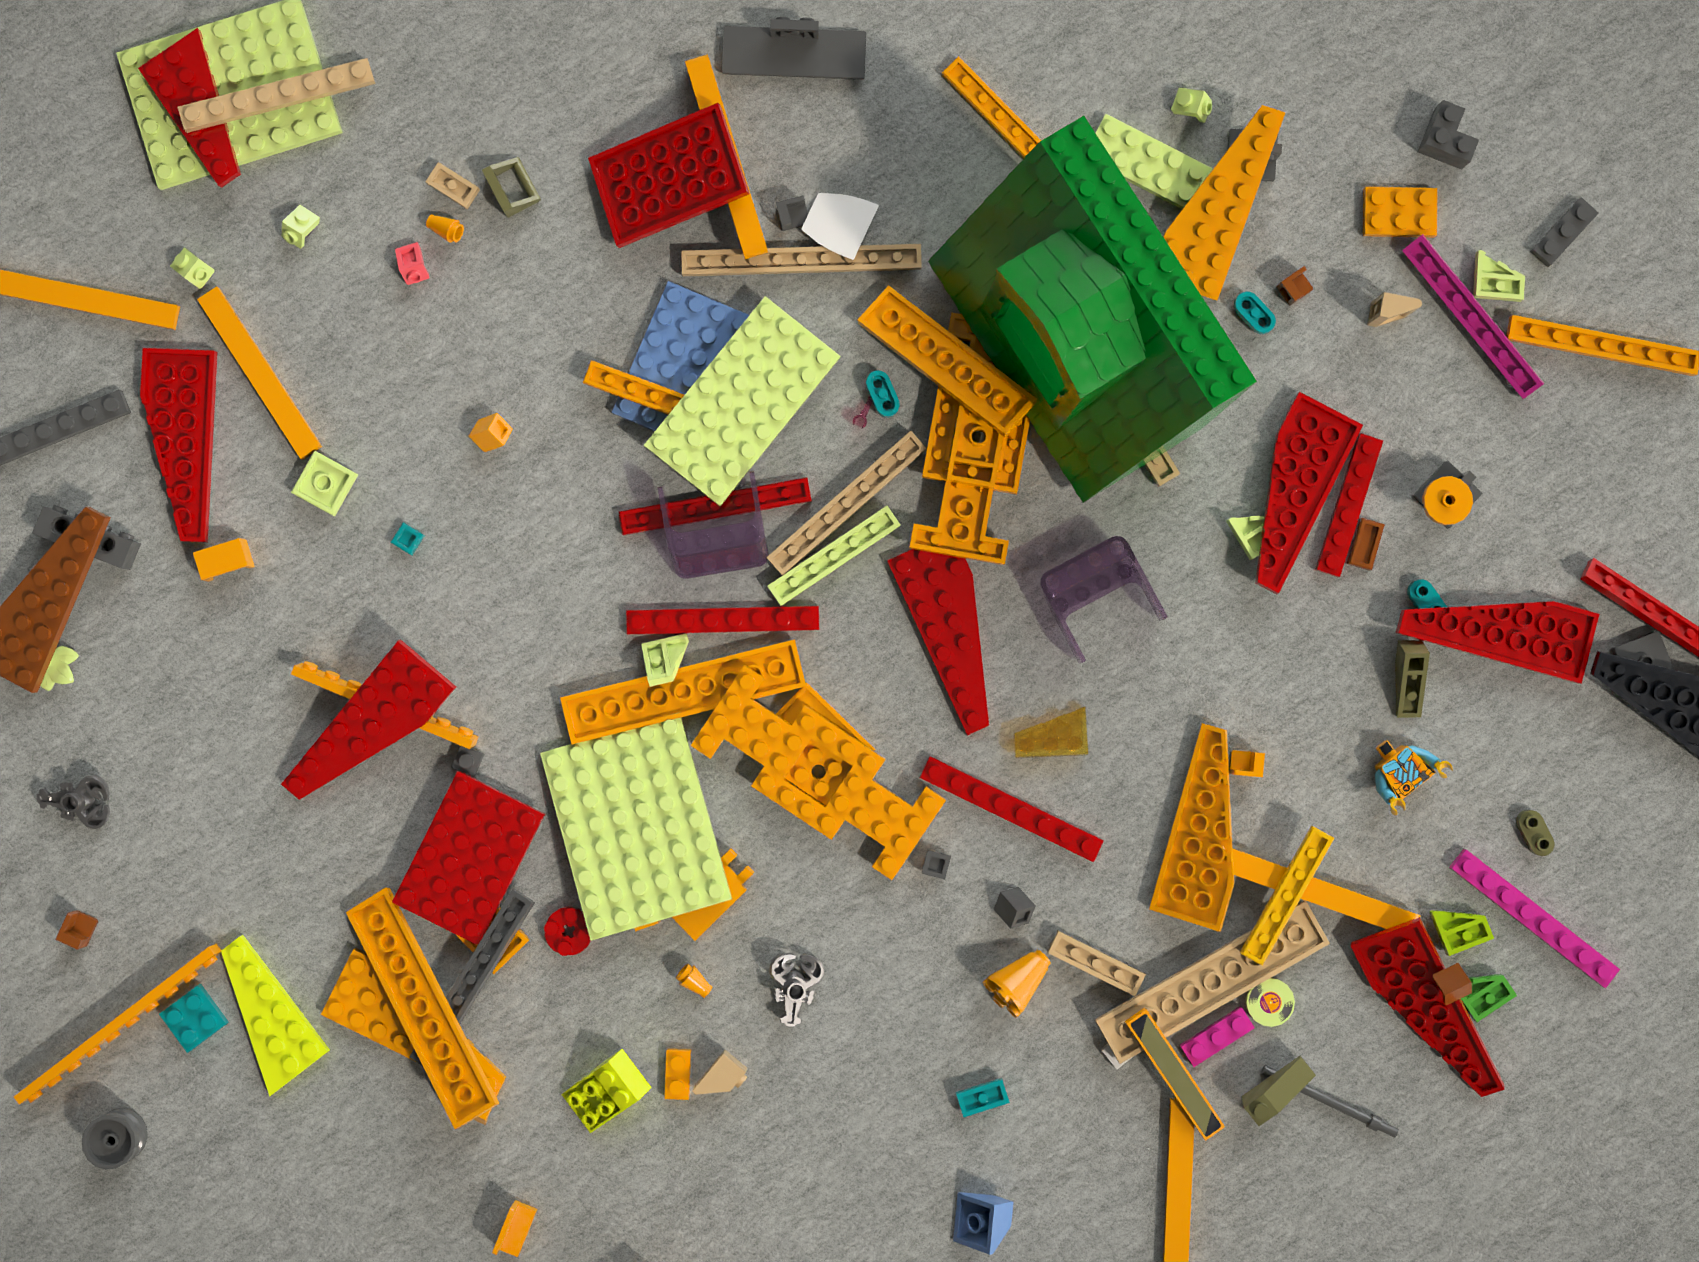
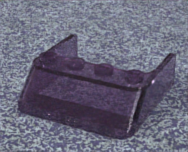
[657,470,769,579]
[1040,536,1168,664]

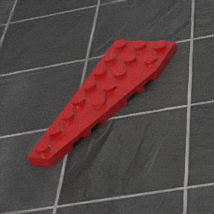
[140,348,218,543]
[1255,392,1363,595]
[887,549,989,736]
[1395,601,1600,684]
[281,639,456,800]
[1351,917,1505,1097]

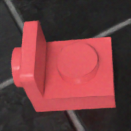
[395,242,429,285]

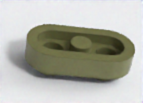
[1516,810,1555,856]

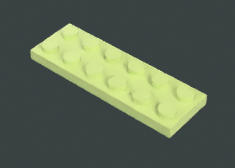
[1096,114,1213,209]

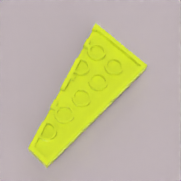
[221,935,330,1096]

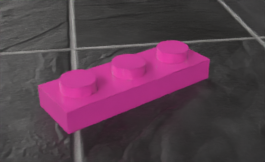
[1179,1006,1255,1067]

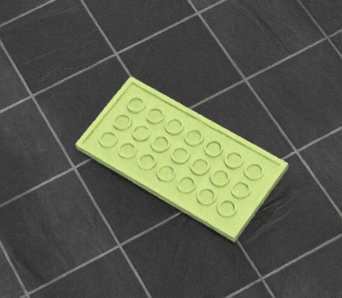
[644,296,841,506]

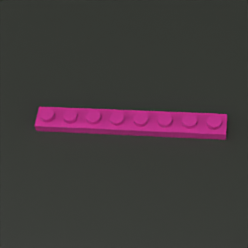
[1402,234,1544,399]
[1449,849,1620,989]

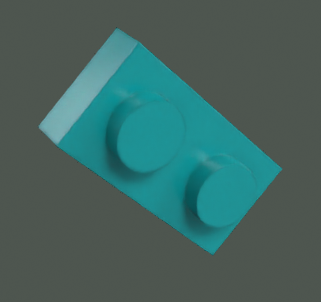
[956,1078,1010,1118]

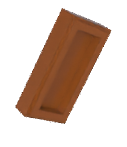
[1347,518,1385,571]

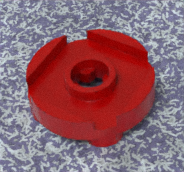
[544,907,591,956]

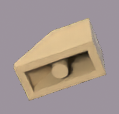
[692,1050,747,1095]

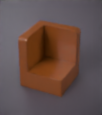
[1276,266,1313,306]
[55,910,98,950]
[1433,963,1472,1005]

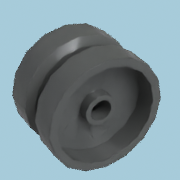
[82,1108,148,1170]

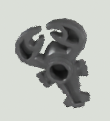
[37,775,110,829]
[769,953,824,1027]

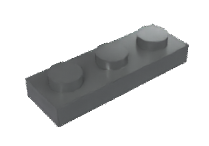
[1530,197,1599,267]

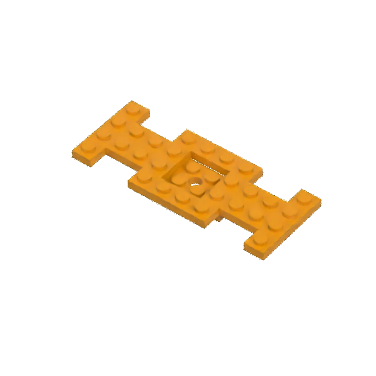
[909,312,1043,565]
[690,665,946,880]

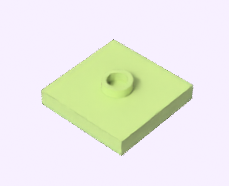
[291,451,358,516]

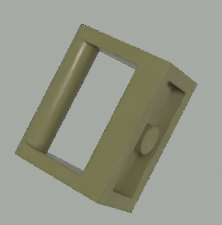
[482,157,541,218]

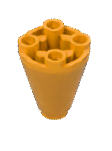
[982,949,1051,1018]

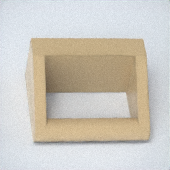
[1367,292,1422,327]

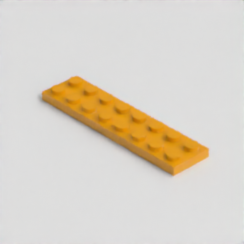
[857,285,1037,437]

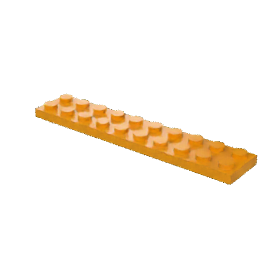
[560,639,806,745]
[346,887,500,1129]

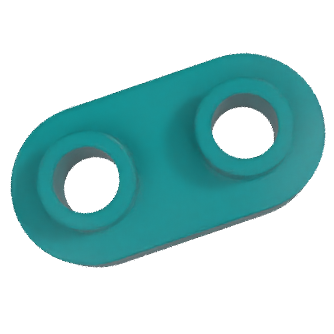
[1234,291,1276,335]
[866,370,900,418]
[1407,579,1447,609]

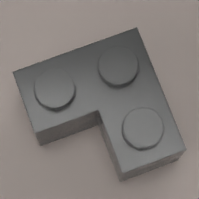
[1417,100,1479,170]

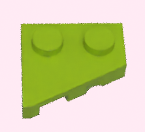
[1429,910,1494,956]

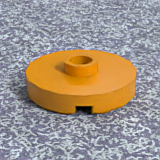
[1422,476,1473,525]

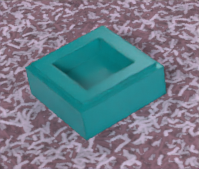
[390,522,425,556]

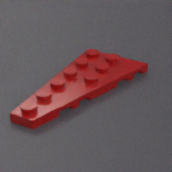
[138,28,241,188]

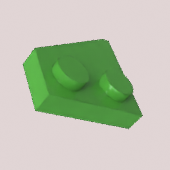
[1461,974,1517,1022]

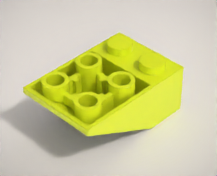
[561,1049,652,1133]

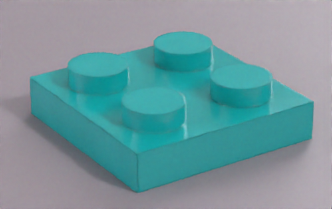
[159,984,229,1053]

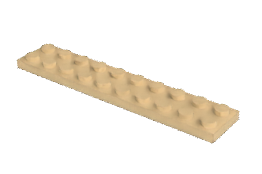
[1095,900,1330,1064]

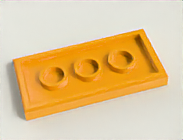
[776,682,876,751]

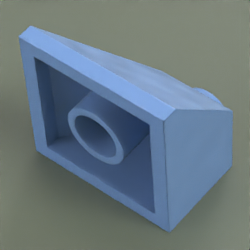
[953,1192,1013,1255]

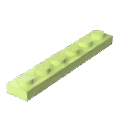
[768,506,901,606]

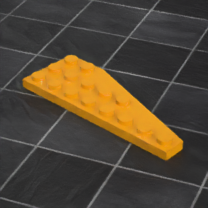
[1163,105,1286,301]
[1149,723,1234,932]
[321,948,506,1097]

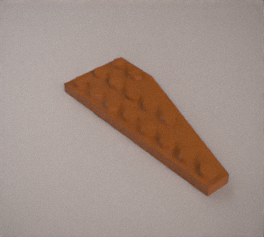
[0,507,111,693]

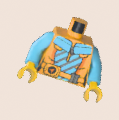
[1375,740,1453,815]

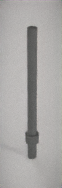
[1261,1065,1399,1138]

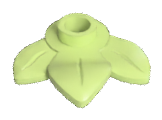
[41,646,79,691]

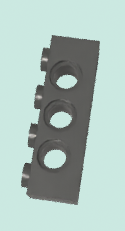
[32,505,141,570]

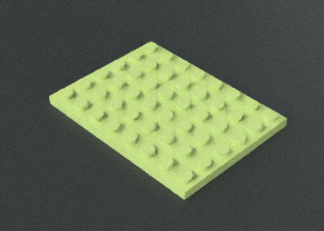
[116,0,343,190]
[540,712,732,941]

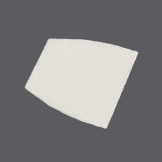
[801,193,879,260]

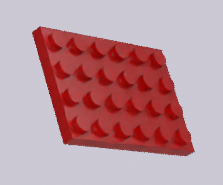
[588,103,750,248]
[392,771,545,945]

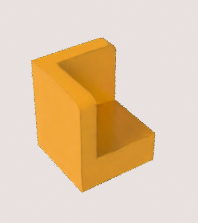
[469,413,513,452]
[1229,750,1265,777]

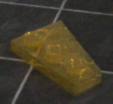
[1014,707,1088,758]

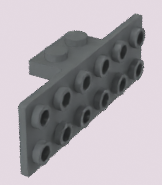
[722,17,866,80]

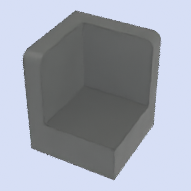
[776,196,808,231]
[994,887,1036,929]

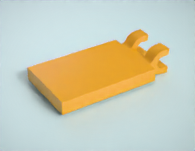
[672,848,754,941]

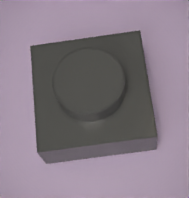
[451,746,484,777]
[921,849,951,880]

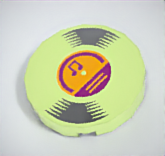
[1245,978,1295,1027]

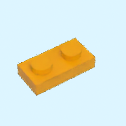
[665,1048,691,1100]

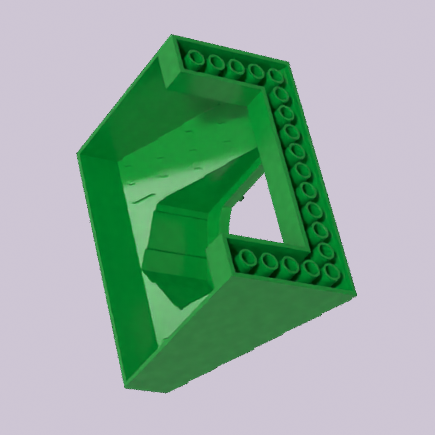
[928,116,1257,503]

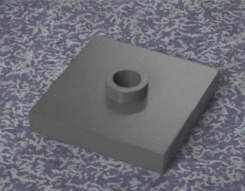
[1611,631,1675,670]

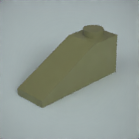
[1395,640,1430,718]
[1241,1055,1316,1126]

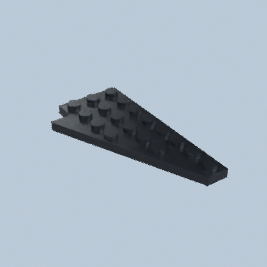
[1590,651,1699,758]

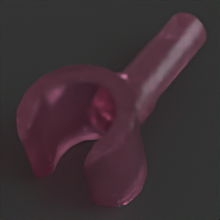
[853,396,872,429]

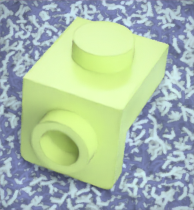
[1171,88,1212,123]
[281,205,320,249]
[170,247,214,289]

